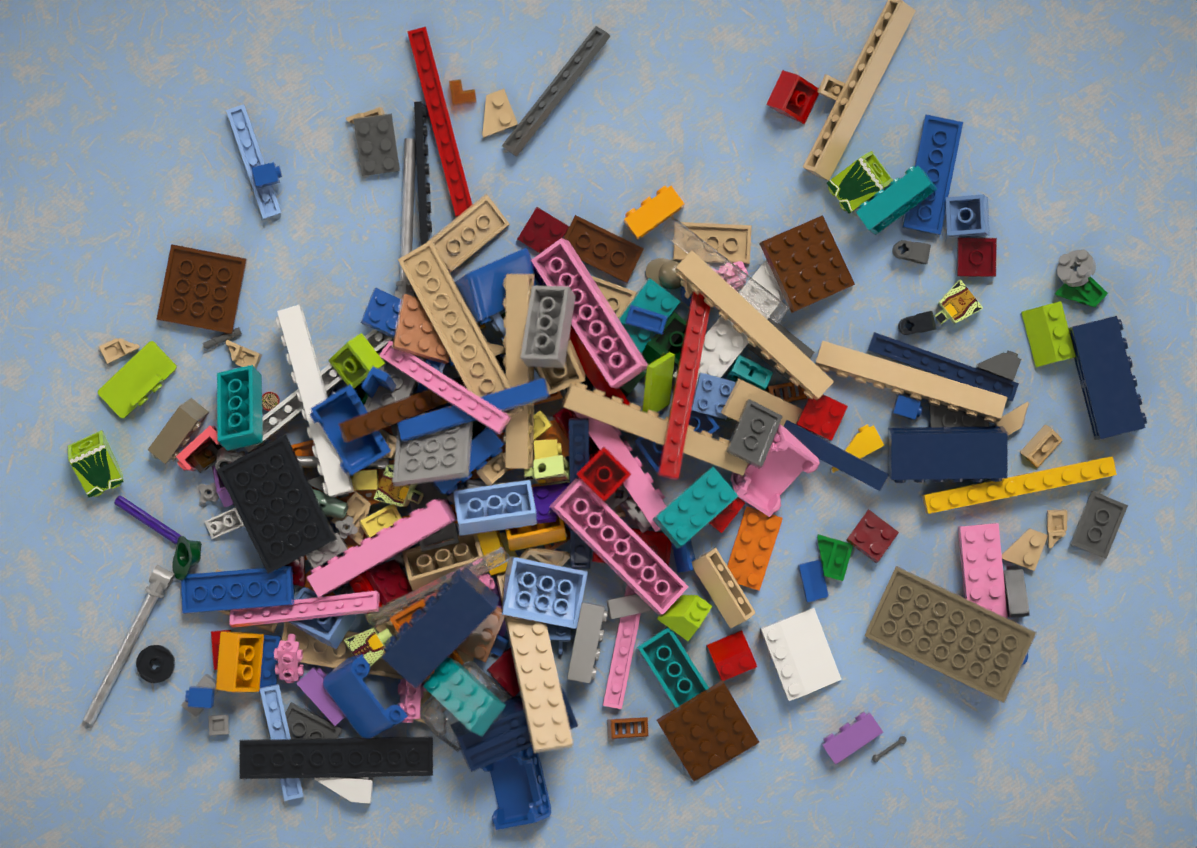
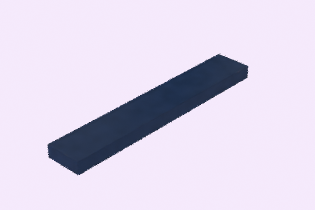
[783,420,889,491]

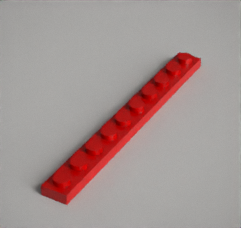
[407,27,473,217]
[658,291,710,480]

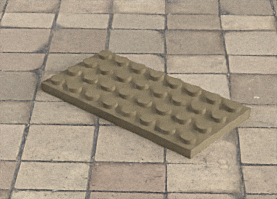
[864,566,1037,703]

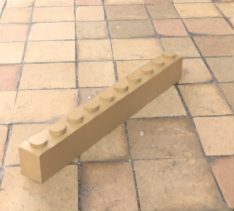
[803,0,916,181]
[675,250,834,400]
[503,273,534,469]
[815,340,1007,423]
[562,382,748,476]

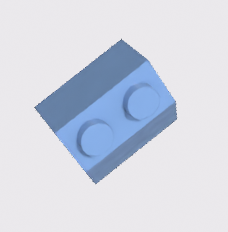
[946,194,990,237]

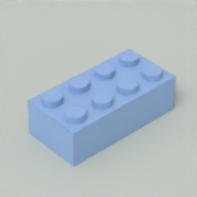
[453,480,537,536]

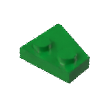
[1054,270,1108,308]
[817,534,853,581]

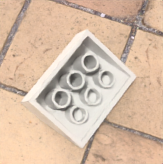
[760,608,841,701]

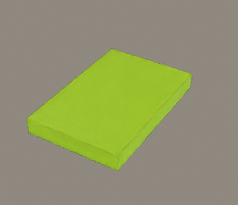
[642,352,675,412]

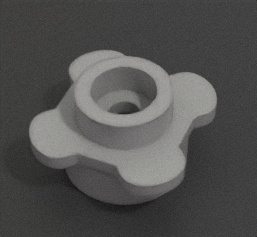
[199,483,219,503]
[335,516,358,539]

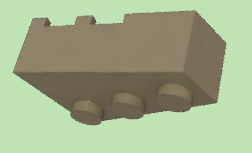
[148,398,209,464]

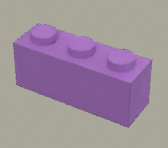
[296,667,346,726]
[822,712,883,765]

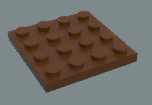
[759,215,855,313]
[157,244,247,334]
[657,680,760,781]

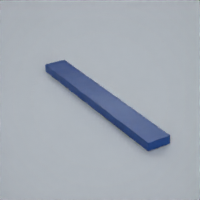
[397,378,549,442]

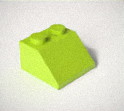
[328,333,385,389]
[657,595,712,641]

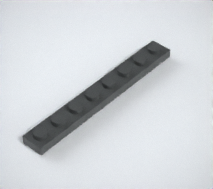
[502,26,611,156]

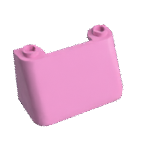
[731,424,820,517]

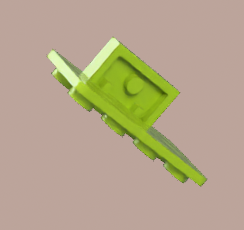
[98,341,177,418]

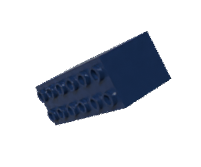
[1068,316,1147,440]
[888,426,1008,483]
[382,566,499,689]
[450,685,578,772]

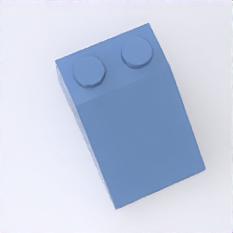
[289,586,356,649]

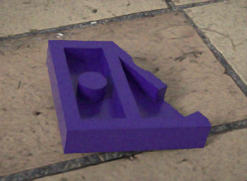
[532,483,569,524]

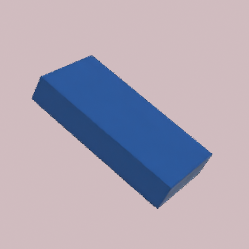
[625,305,668,335]

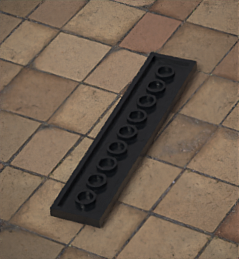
[239,736,433,779]

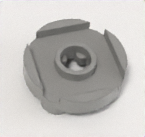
[1057,249,1096,287]
[622,496,652,533]

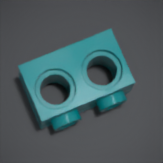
[726,355,773,390]

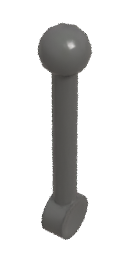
[872,736,907,762]

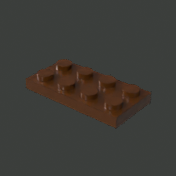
[564,215,644,283]

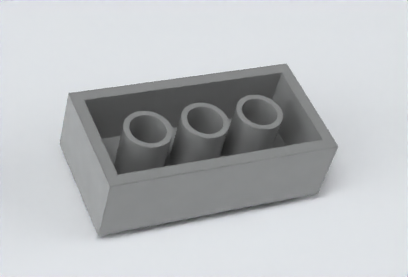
[520,286,576,368]
[567,602,608,683]

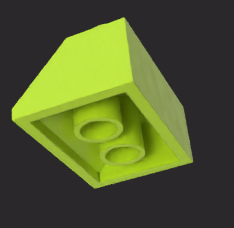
[1021,301,1076,367]

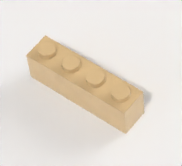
[692,548,756,629]

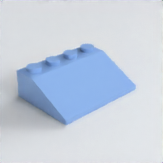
[502,556,588,629]

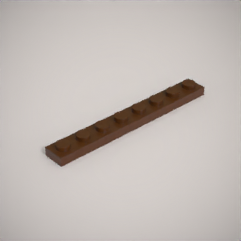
[338,376,468,442]

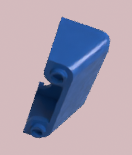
[455,248,537,325]
[309,384,391,475]
[323,654,408,738]
[481,746,551,830]

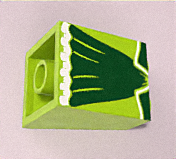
[827,151,893,214]
[67,430,124,498]

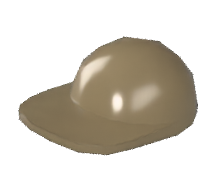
[646,258,681,289]

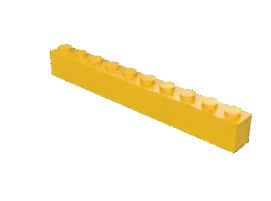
[922,456,1117,514]

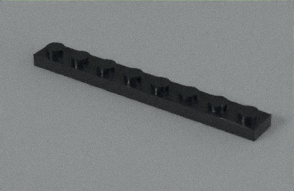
[414,101,432,246]

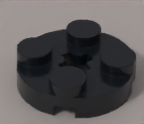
[136,645,175,683]

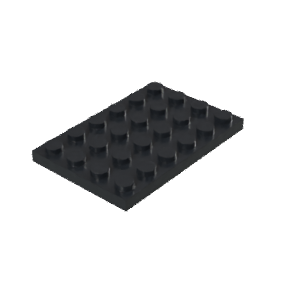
[217,435,337,574]

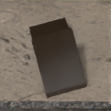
[187,438,223,473]

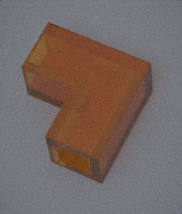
[449,79,477,106]

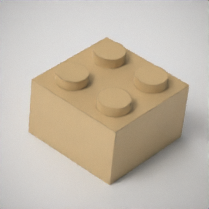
[537,340,585,395]

